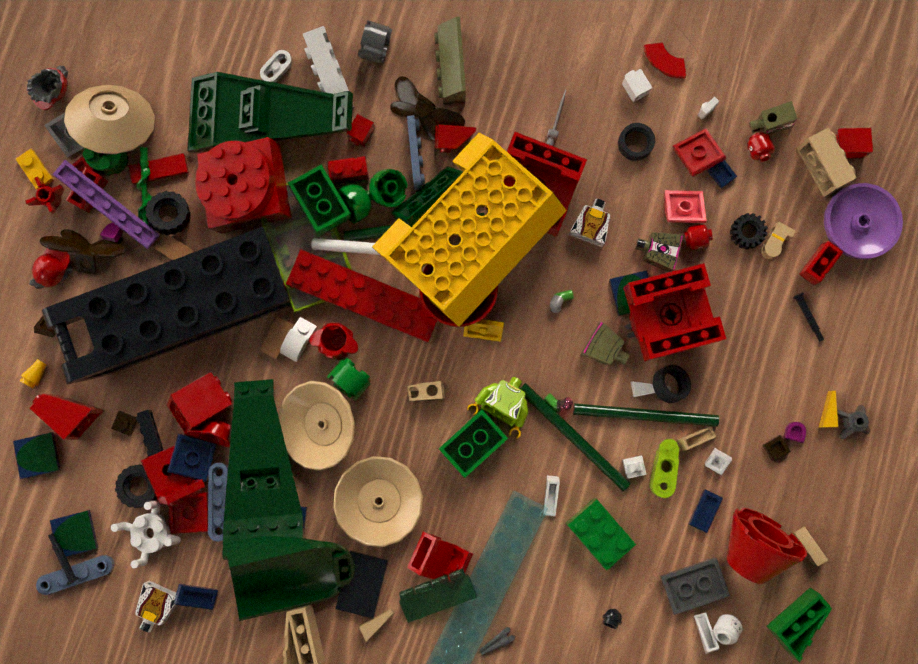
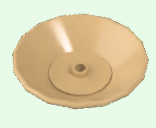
[64,85,155,154]
[278,381,355,471]
[333,456,423,547]

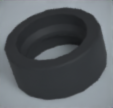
[618,123,655,161]
[653,364,691,403]

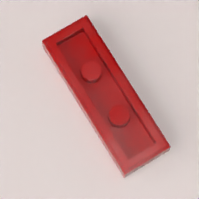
[128,153,189,185]

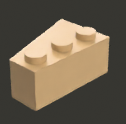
[283,604,325,664]

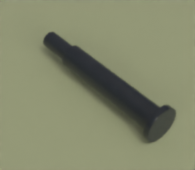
[792,292,824,342]
[48,533,79,585]

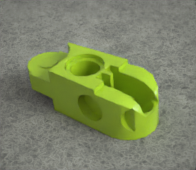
[649,439,680,498]

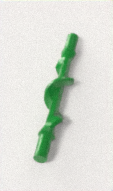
[136,147,152,227]

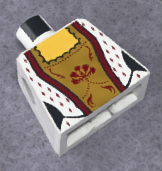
[569,199,610,247]
[135,581,177,632]

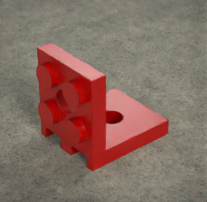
[140,445,205,506]

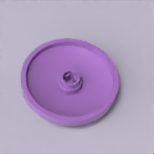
[824,183,903,260]

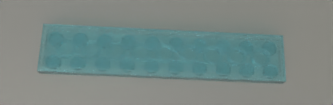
[426,490,548,664]

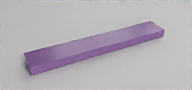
[52,160,160,249]

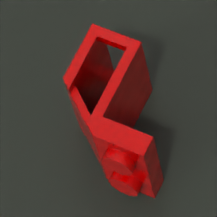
[407,531,473,590]

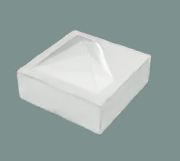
[698,97,719,119]
[705,448,732,475]

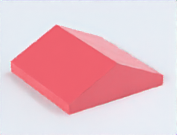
[664,190,707,223]

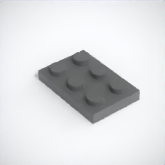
[660,557,730,615]

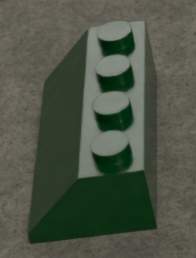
[391,166,463,227]

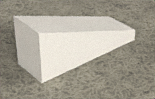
[630,381,671,397]
[543,475,560,516]
[694,612,720,654]

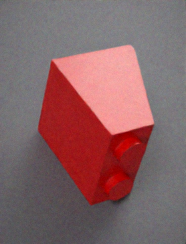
[166,372,232,435]
[29,393,104,440]

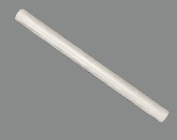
[312,238,380,255]

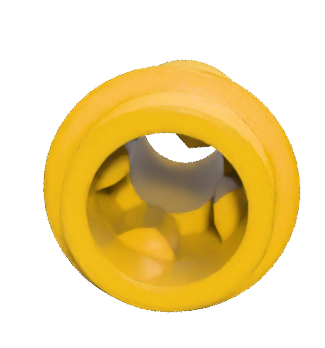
[19,359,48,389]

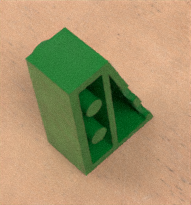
[766,588,832,663]

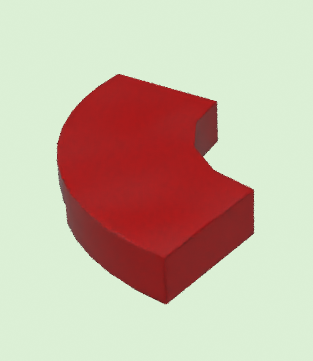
[643,42,686,79]

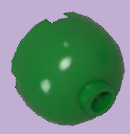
[369,169,408,207]
[338,184,373,224]

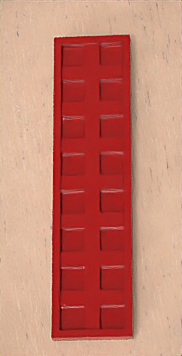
[286,249,437,343]

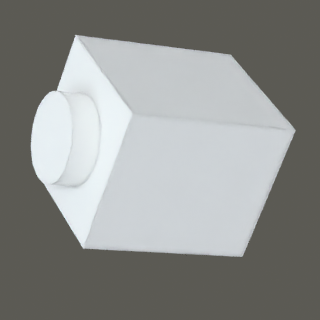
[622,69,652,103]

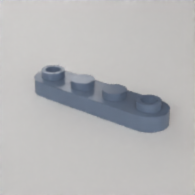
[407,115,425,190]
[208,463,228,542]
[36,555,115,595]

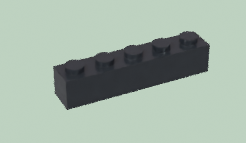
[136,409,169,469]

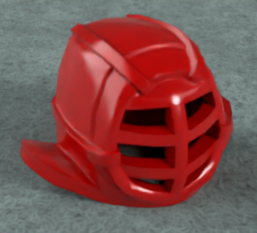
[309,322,358,361]

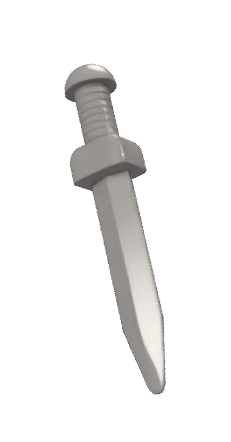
[546,89,566,146]

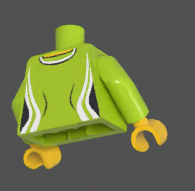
[467,377,528,438]

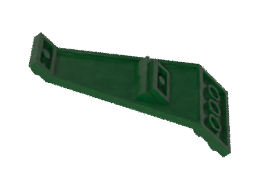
[187,72,353,153]
[222,379,304,560]

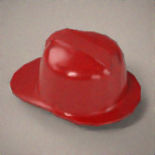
[186,420,231,447]

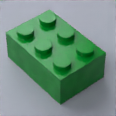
[288,164,351,237]
[439,410,508,478]
[565,498,636,571]

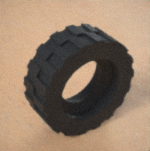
[145,191,191,235]
[115,465,157,508]

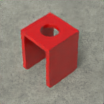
[836,128,873,159]

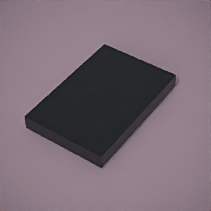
[335,550,388,619]

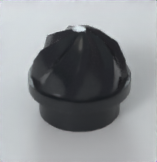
[602,609,622,629]

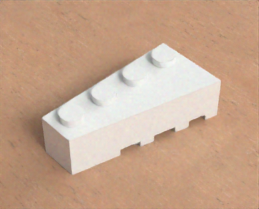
[303,26,354,108]

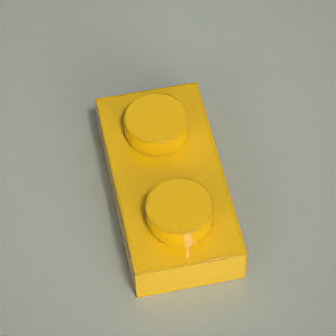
[16,149,54,190]
[463,319,504,342]

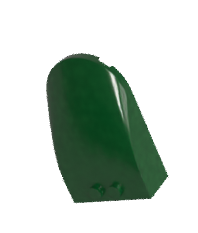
[225,536,355,621]

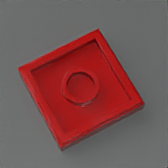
[673,128,726,177]
[168,492,208,534]

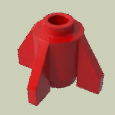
[25,176,65,214]

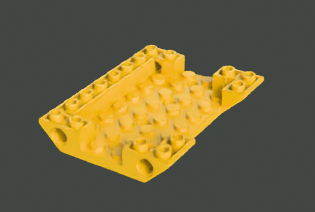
[372,133,567,327]

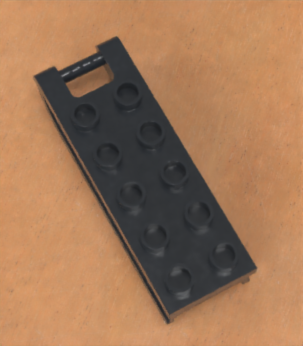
[42,227,292,384]

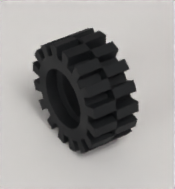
[730,213,768,249]

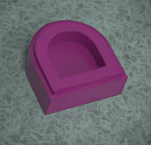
[100,222,124,242]
[783,422,806,443]

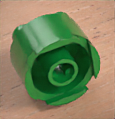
[83,148,128,176]
[326,358,371,402]

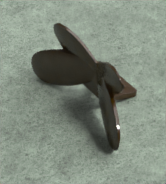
[390,76,465,141]
[40,229,126,274]

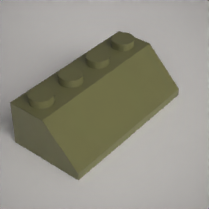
[434,17,466,104]

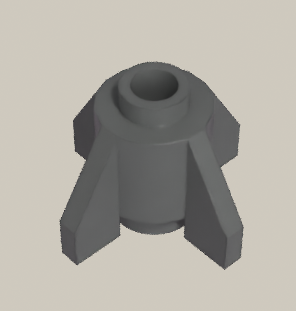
[837,405,870,439]

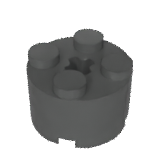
[358,20,392,64]

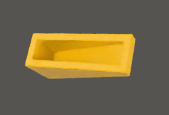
[819,391,838,427]

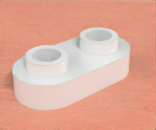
[260,50,292,83]

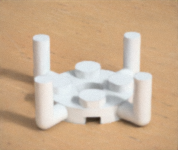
[111,500,181,568]

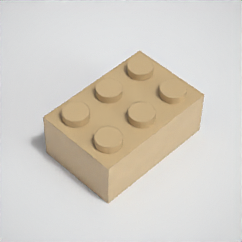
[796,128,857,197]

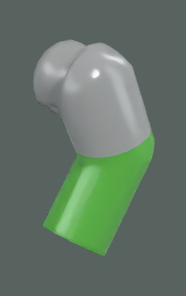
[550,290,574,313]

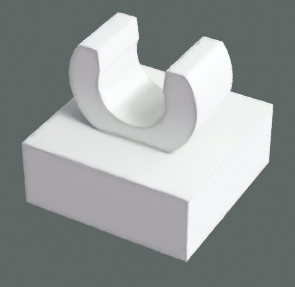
[622,455,647,479]

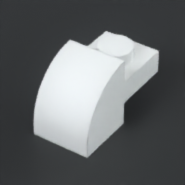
[280,317,317,362]

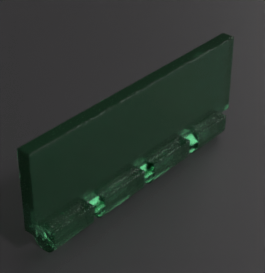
[399,569,478,623]

